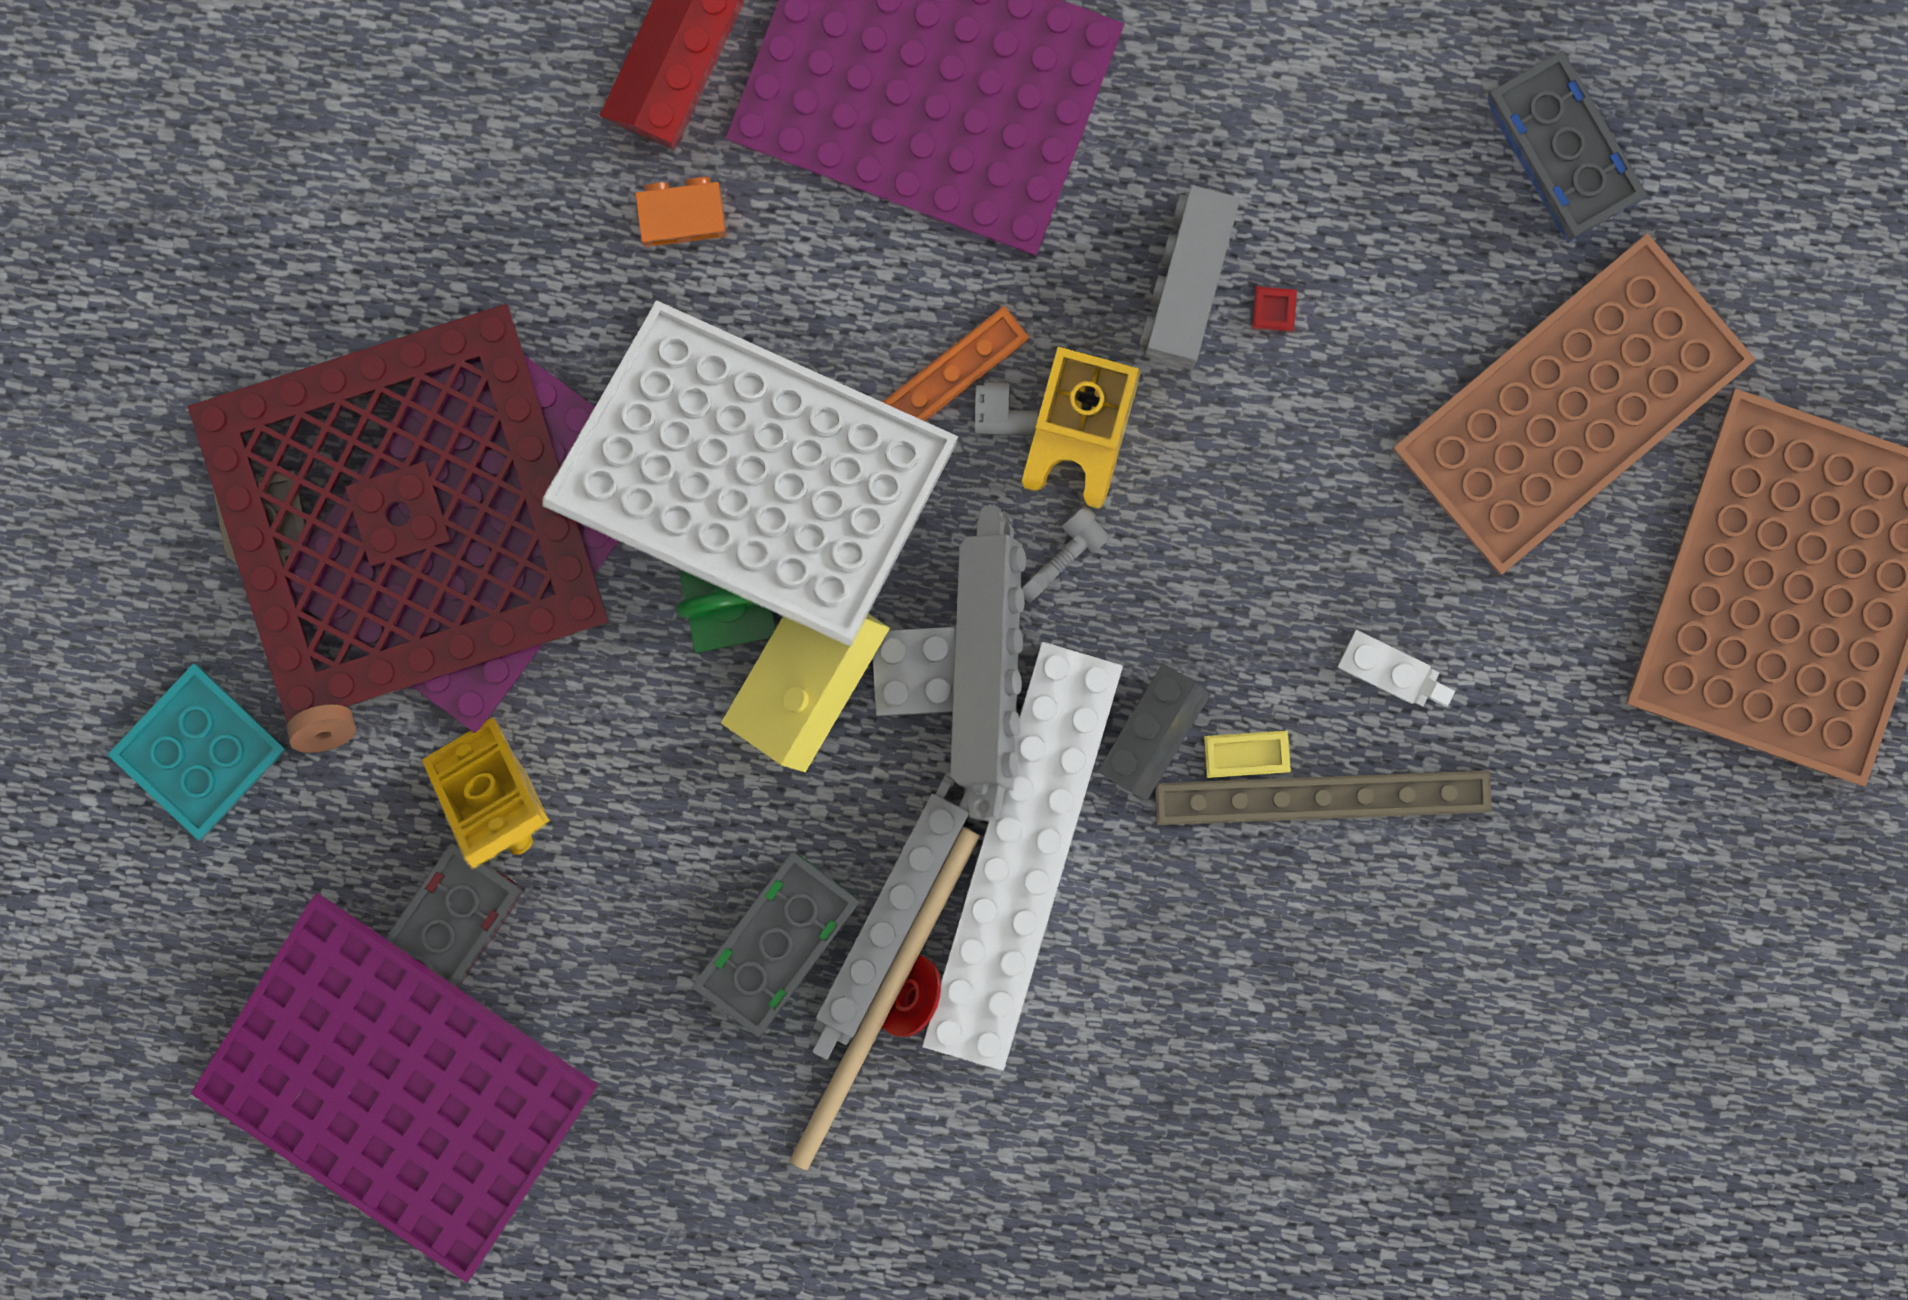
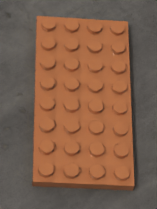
[1392,233,1756,576]

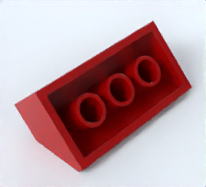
[599,0,745,151]

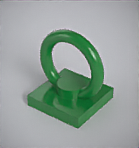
[676,570,776,653]

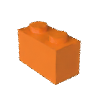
[635,177,727,247]

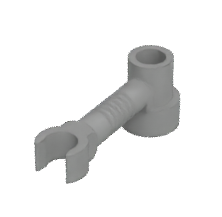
[1021,504,1111,603]

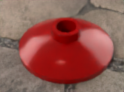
[882,955,941,1037]

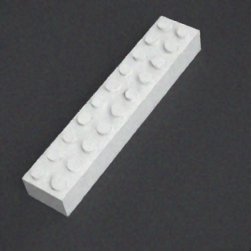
[923,642,1123,1071]

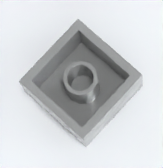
[873,627,956,717]

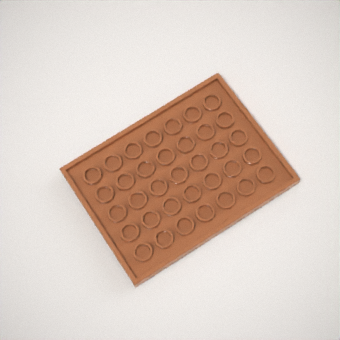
[1625,388,1908,787]

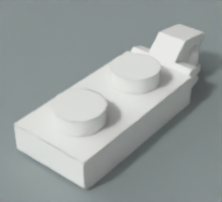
[1337,630,1455,707]

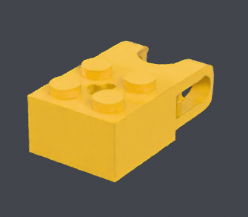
[1022,347,1142,509]

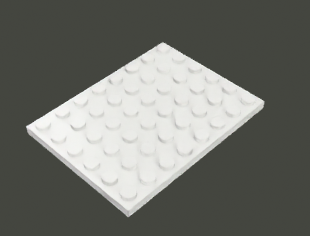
[543,300,958,647]

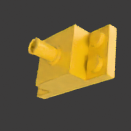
[422,717,549,869]

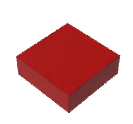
[1252,286,1297,332]

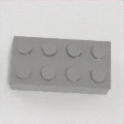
[1139,185,1240,370]

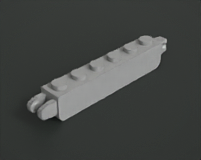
[950,504,1026,821]
[812,765,969,1060]

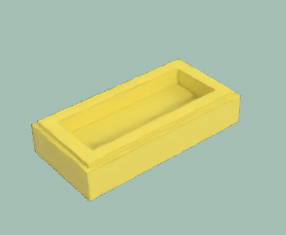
[1204,730,1291,778]

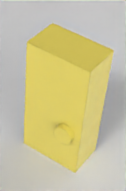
[721,614,890,772]

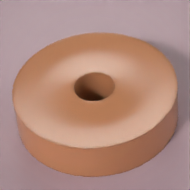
[286,704,356,753]

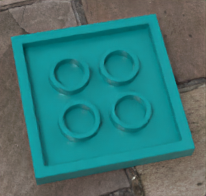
[107,663,287,841]

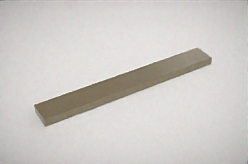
[1155,771,1492,825]

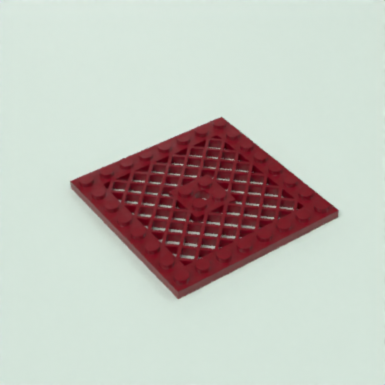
[187,303,610,723]

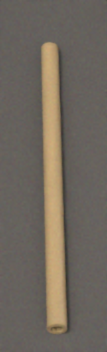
[789,826,981,1170]

